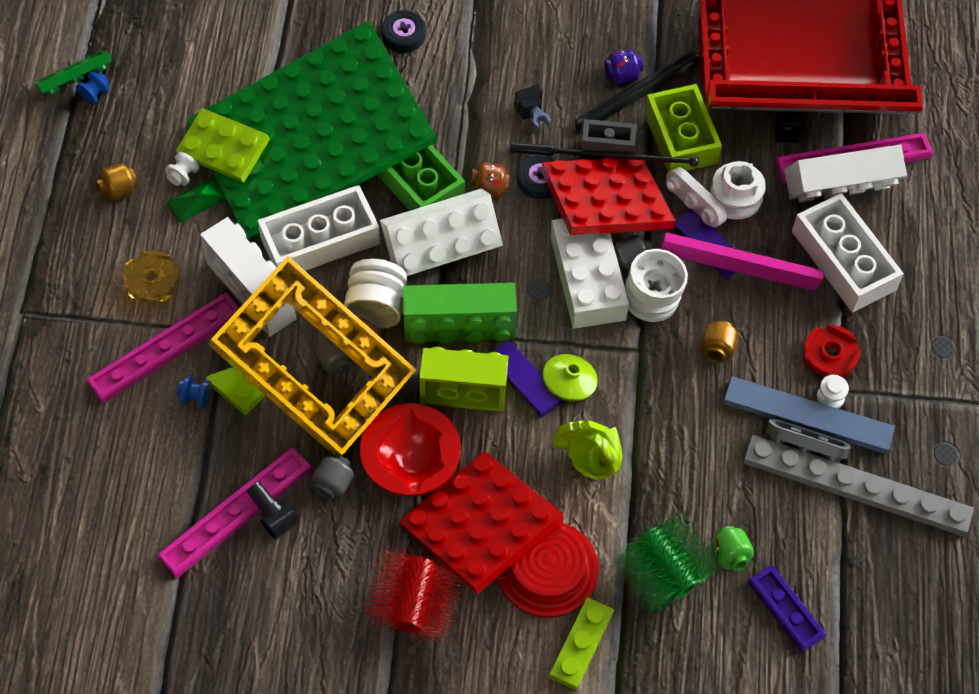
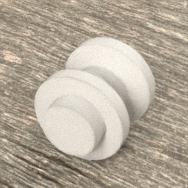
[165,152,199,186]
[817,375,849,408]

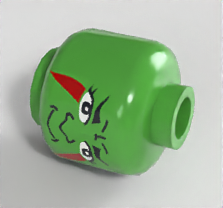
[711,526,754,571]

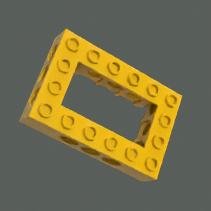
[209,256,417,456]

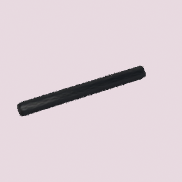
[574,50,700,133]

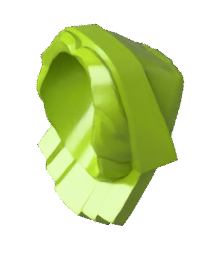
[552,421,623,481]

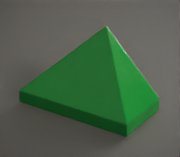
[167,177,226,223]

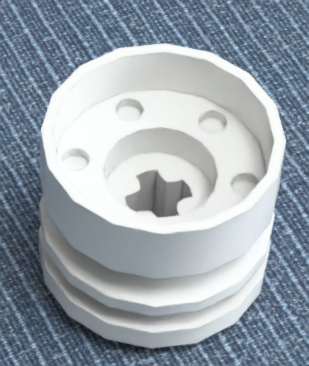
[624,249,688,322]
[344,259,407,329]

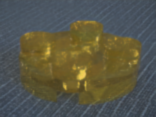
[123,250,179,302]

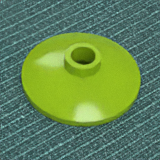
[543,354,598,401]

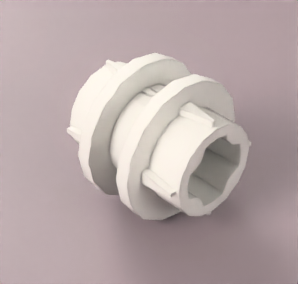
[710,161,765,219]

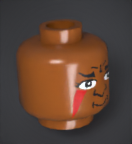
[469,162,510,199]

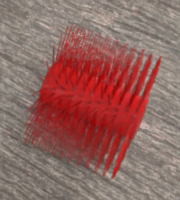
[363,546,465,642]

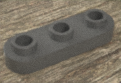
[765,419,851,462]

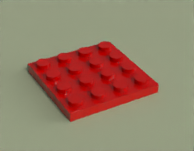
[541,158,675,236]
[399,451,564,594]

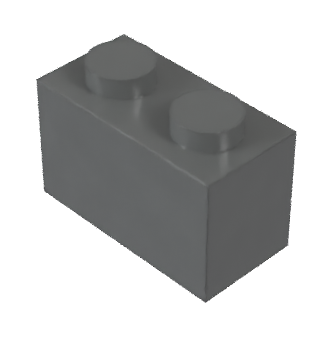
[580,119,637,160]

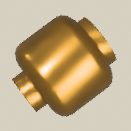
[95,163,137,201]
[700,321,739,363]

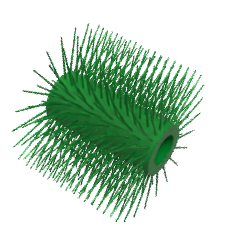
[613,511,722,616]

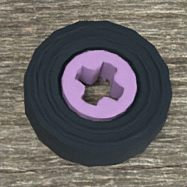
[381,10,427,53]
[516,154,556,200]

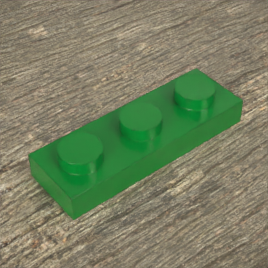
[33,50,112,95]

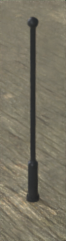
[510,141,699,167]

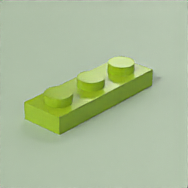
[549,597,614,691]

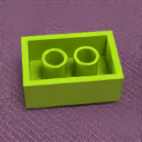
[644,84,722,172]
[420,347,509,412]

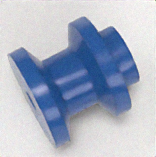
[76,71,110,105]
[177,376,211,408]

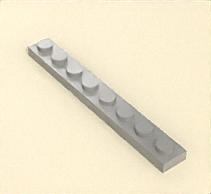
[743,435,974,537]

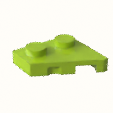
[206,367,266,415]

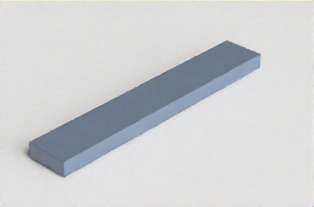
[723,376,895,454]

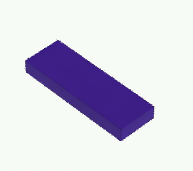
[673,209,736,280]
[493,340,563,418]
[747,565,827,653]

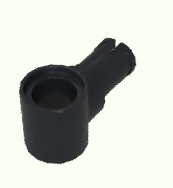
[246,481,300,540]

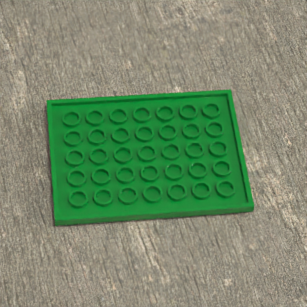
[186,20,438,243]

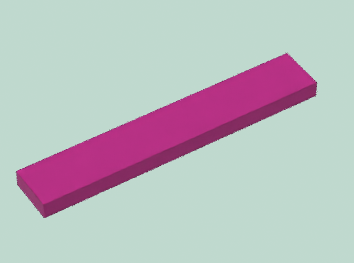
[775,133,933,184]
[659,233,824,291]
[86,292,239,404]
[157,447,312,579]

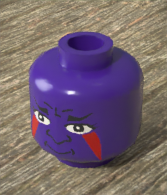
[604,49,643,85]

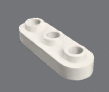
[666,167,727,228]

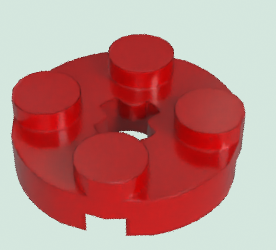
[803,325,860,378]

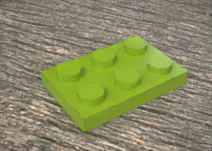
[176,108,270,183]

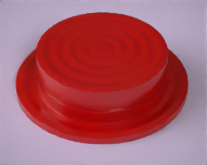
[360,403,461,496]
[497,523,599,618]

